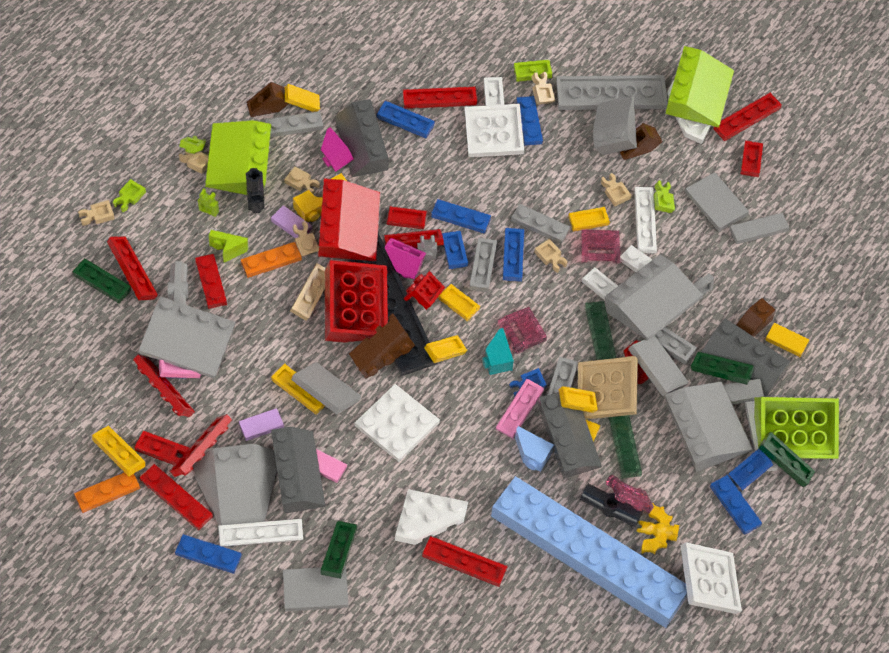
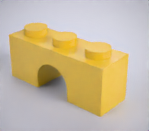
[293,173,347,222]

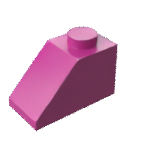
[321,127,354,172]
[385,238,426,279]

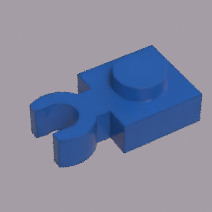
[509,368,547,397]

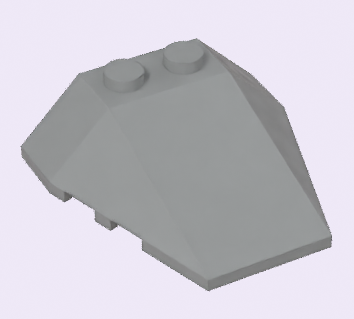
[194,444,277,525]

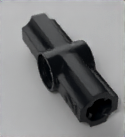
[246,168,265,213]
[580,483,643,527]

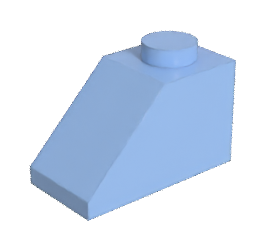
[515,426,554,472]

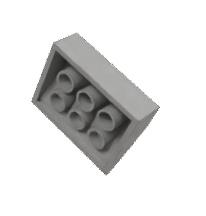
[604,254,703,341]
[138,296,236,379]
[665,382,753,472]

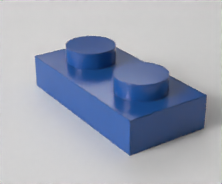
[442,231,468,269]
[729,449,774,491]

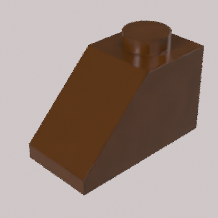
[246,82,289,117]
[620,123,663,160]
[736,298,776,337]

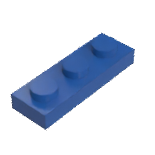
[516,96,543,146]
[377,101,435,139]
[431,199,491,234]
[503,228,524,282]
[710,475,762,535]
[175,534,242,574]

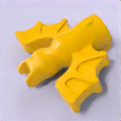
[637,503,680,554]

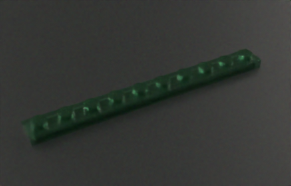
[584,301,642,479]

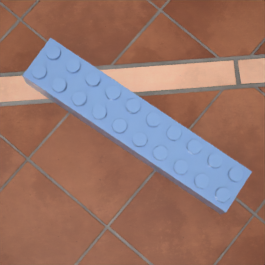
[491,476,687,628]

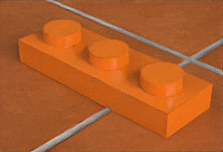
[241,242,302,278]
[74,472,140,513]

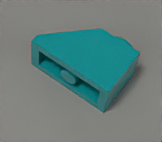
[482,328,514,375]

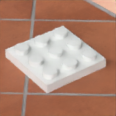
[465,104,524,157]
[355,384,440,462]
[680,542,742,614]

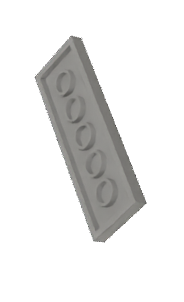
[556,75,668,110]

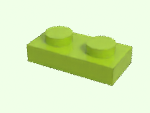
[513,60,552,82]

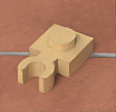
[532,72,555,105]
[179,151,208,174]
[284,167,320,195]
[601,173,631,206]
[78,200,115,226]
[292,221,319,257]
[534,239,567,273]

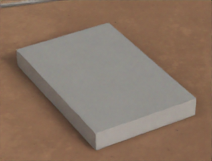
[685,172,749,232]
[628,335,689,396]
[291,362,361,414]
[283,566,348,612]

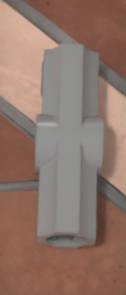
[168,261,189,305]

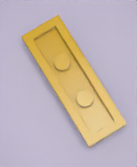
[271,363,325,415]
[92,425,145,476]

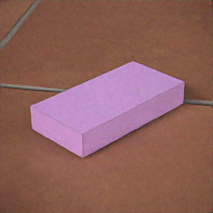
[271,206,312,238]
[239,408,284,441]

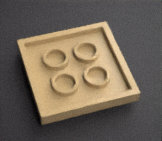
[578,356,638,419]

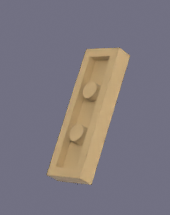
[290,263,326,321]

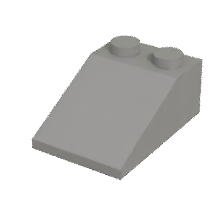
[593,96,637,155]

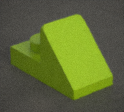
[209,230,248,263]

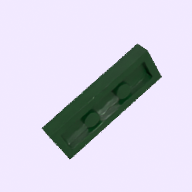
[72,258,131,304]
[691,352,754,385]
[759,432,815,488]
[321,520,357,579]

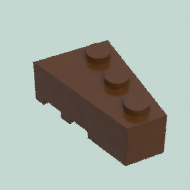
[349,313,415,378]

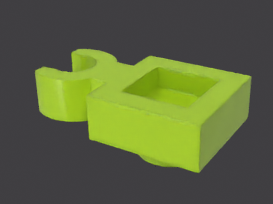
[179,136,206,154]
[113,179,146,212]
[653,180,675,213]
[198,188,219,217]

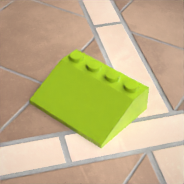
[665,46,734,127]
[205,120,271,195]
[754,397,839,459]

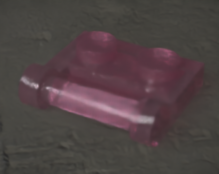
[581,229,620,263]
[498,307,547,354]
[606,475,654,513]

